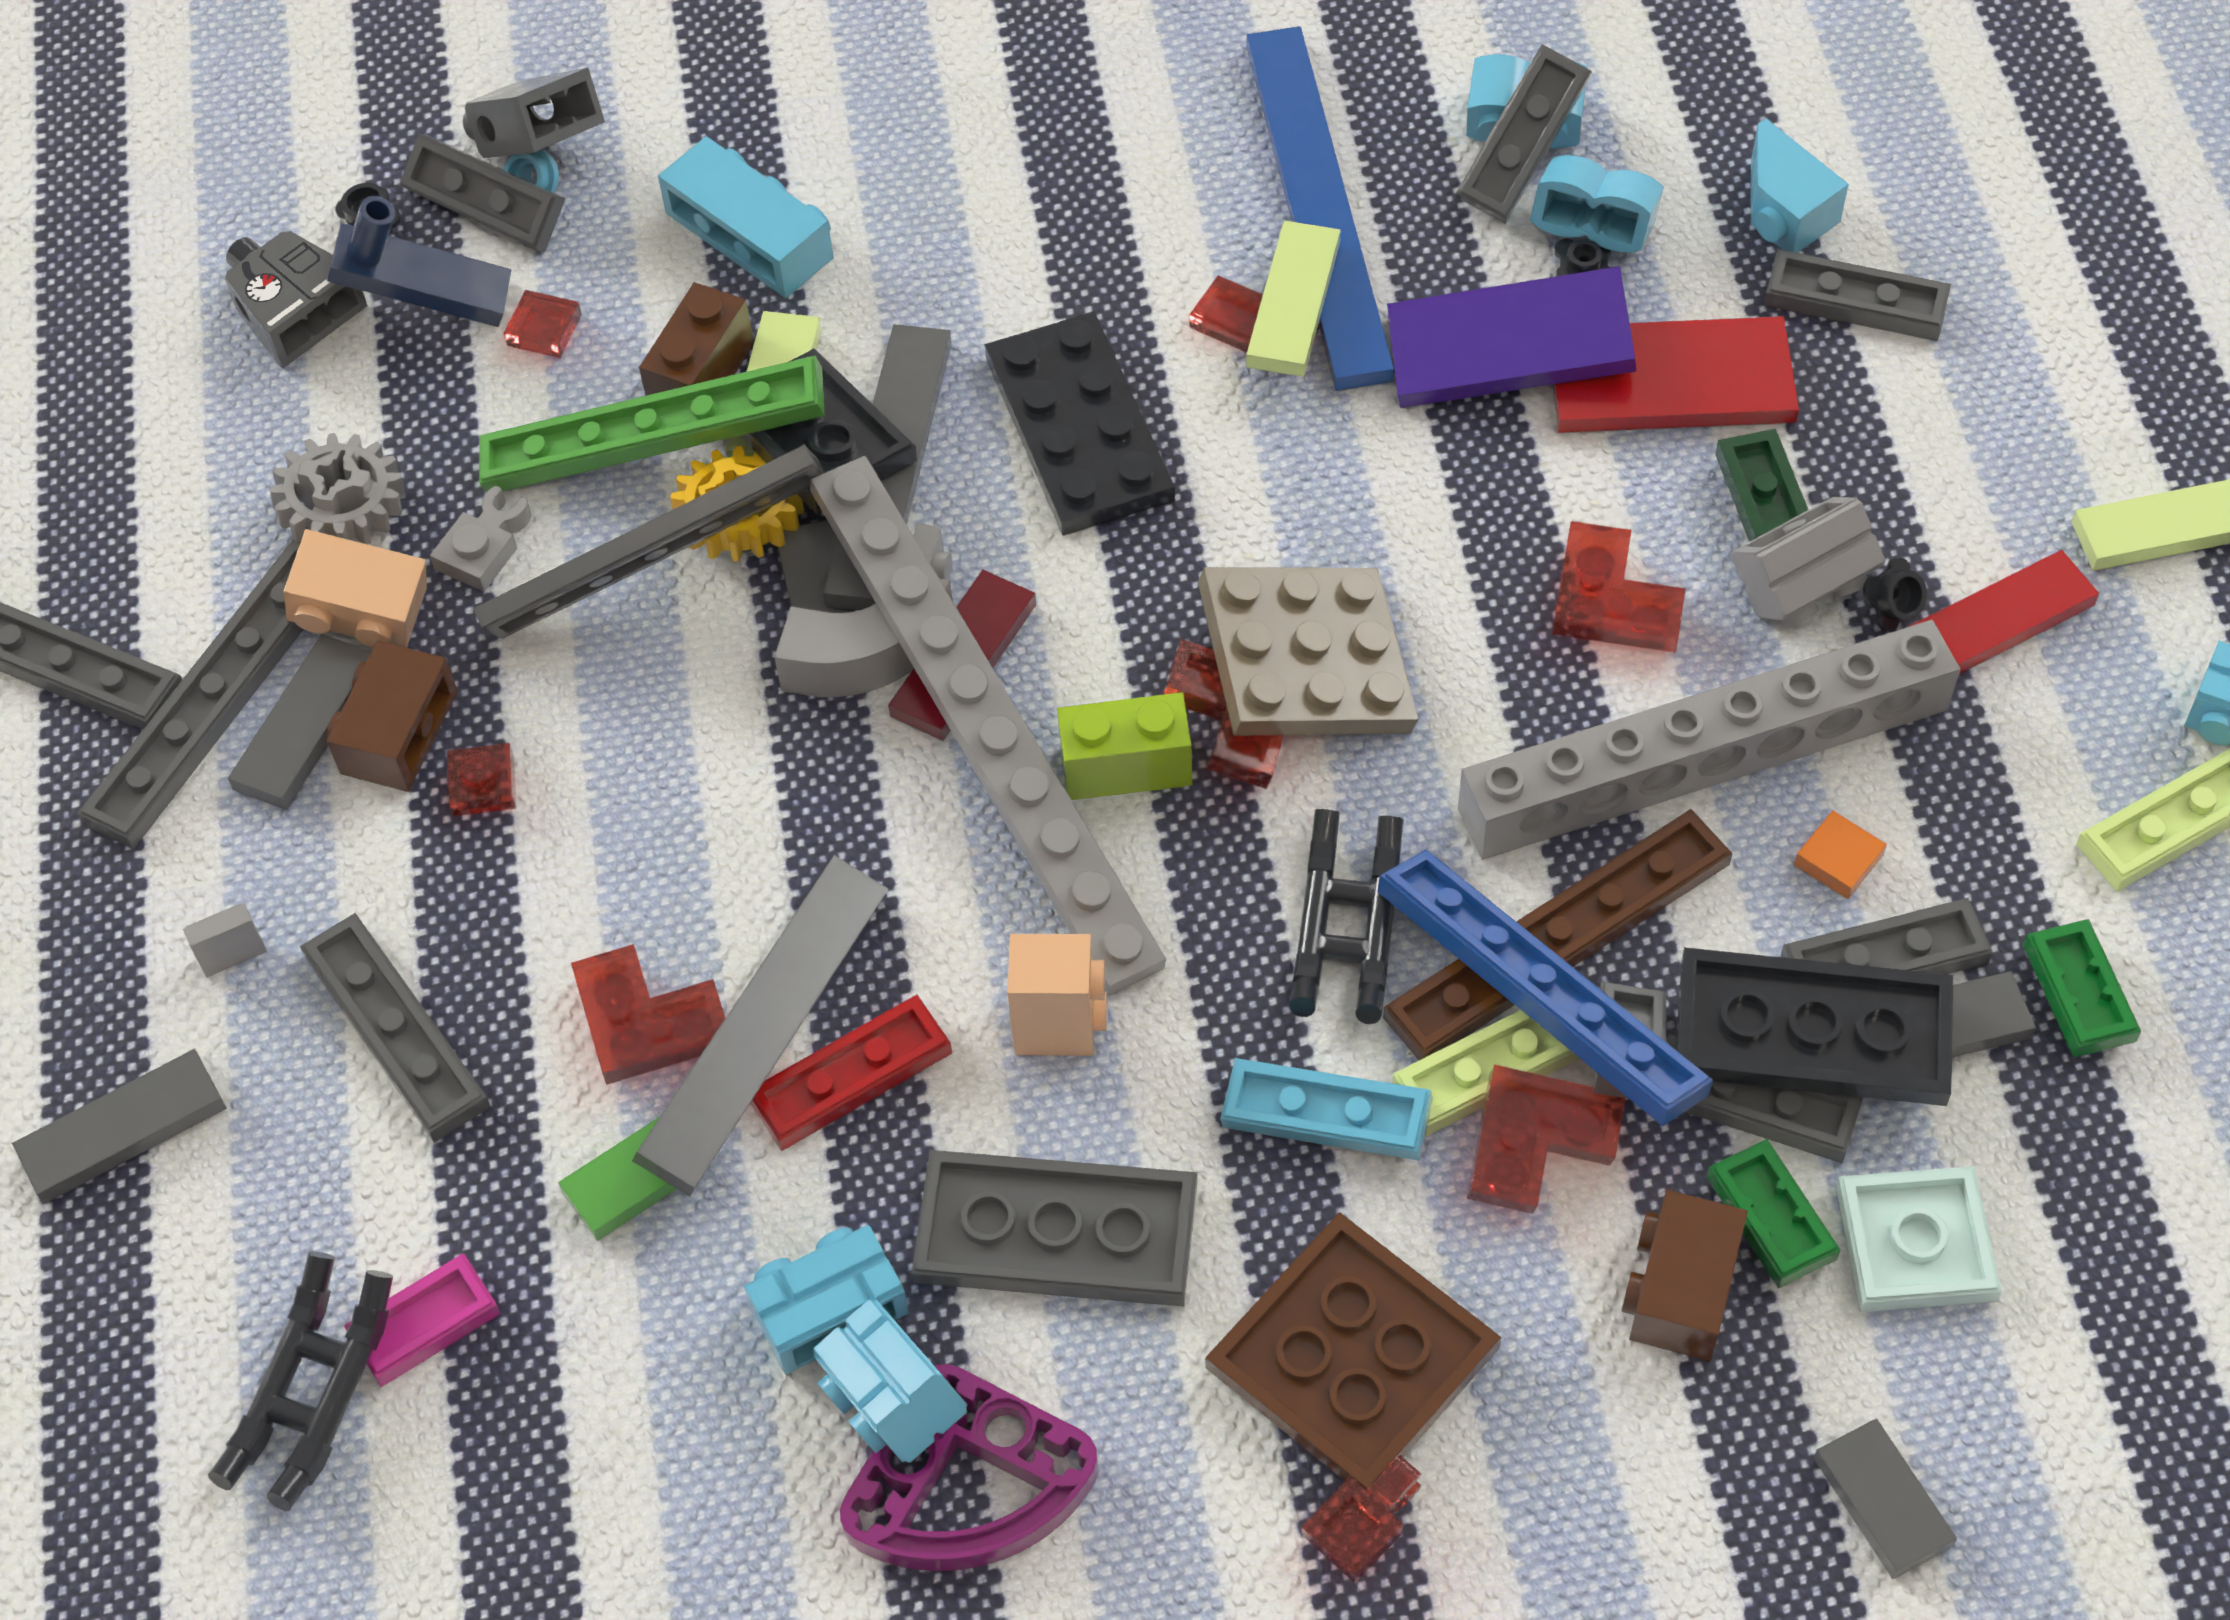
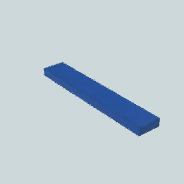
[1377,849,1713,1126]

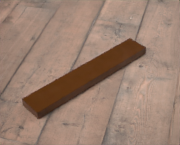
[1383,809,1733,1060]

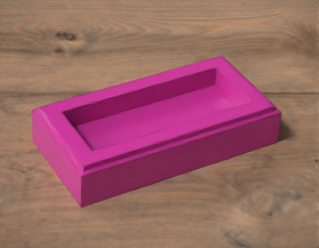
[344,1253,501,1387]

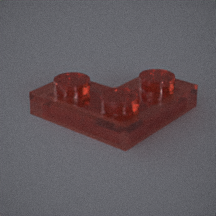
[1552,521,1686,653]
[1163,639,1284,789]
[571,944,725,1085]
[1466,1064,1626,1214]

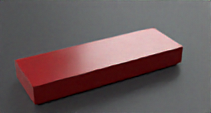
[1909,550,2099,674]
[750,994,953,1151]

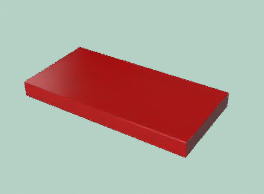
[1552,316,1799,433]

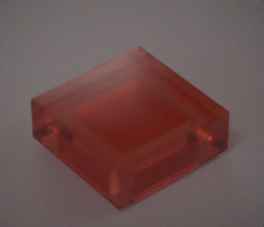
[504,290,582,358]

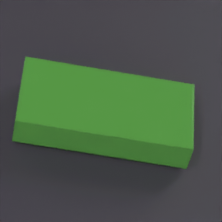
[558,1117,710,1241]

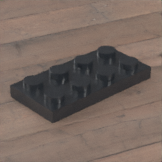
[984,311,1175,536]
[1676,947,1953,1106]

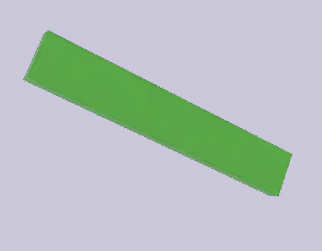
[479,356,825,492]

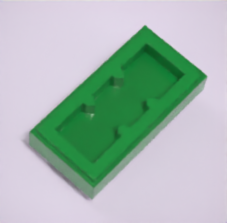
[2023,919,2141,1058]
[1706,1139,1841,1289]

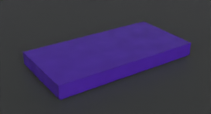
[1387,266,1636,408]

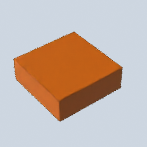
[1794,810,1887,899]

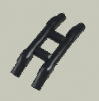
[1289,809,1404,1024]
[208,1251,393,1511]

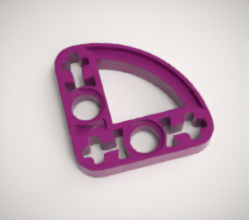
[840,1364,1099,1571]

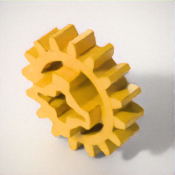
[670,446,804,562]

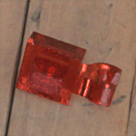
[1302,1455,1421,1583]

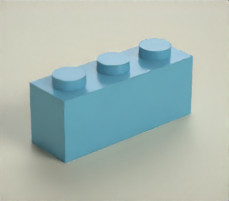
[658,136,834,299]

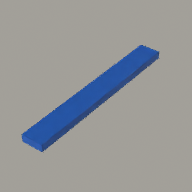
[1246,26,1394,391]

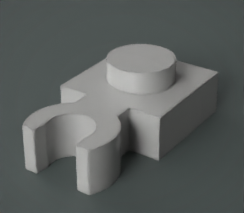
[430,486,531,592]

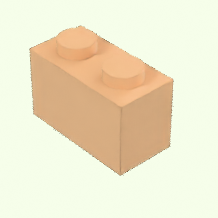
[283,529,427,648]
[1007,934,1108,1056]

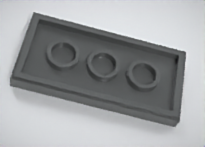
[911,1150,1198,1307]

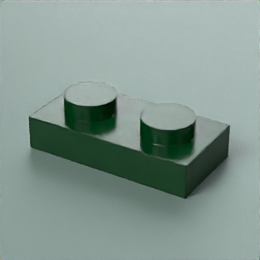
[1715,428,1808,542]

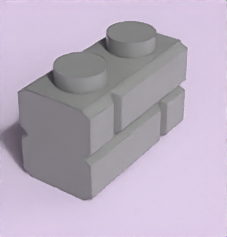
[1731,497,1886,625]

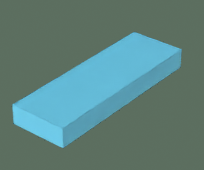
[1220,1058,1433,1161]

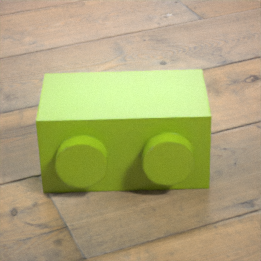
[1057,692,1192,800]

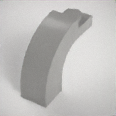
[774,523,952,697]

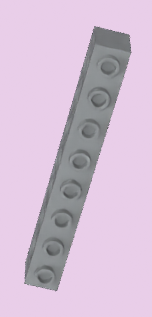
[1458,620,1960,860]

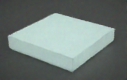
[1836,1166,2002,1312]

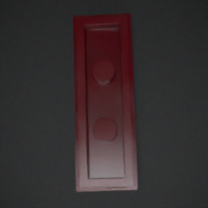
[888,569,1037,741]

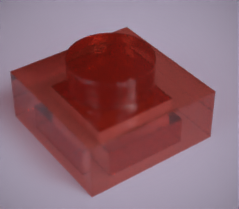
[447,743,516,816]

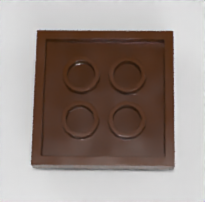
[1205,1212,1502,1499]

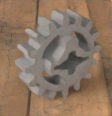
[269,433,405,545]

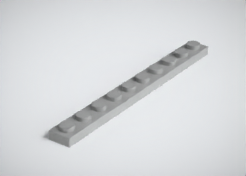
[810,456,1166,997]

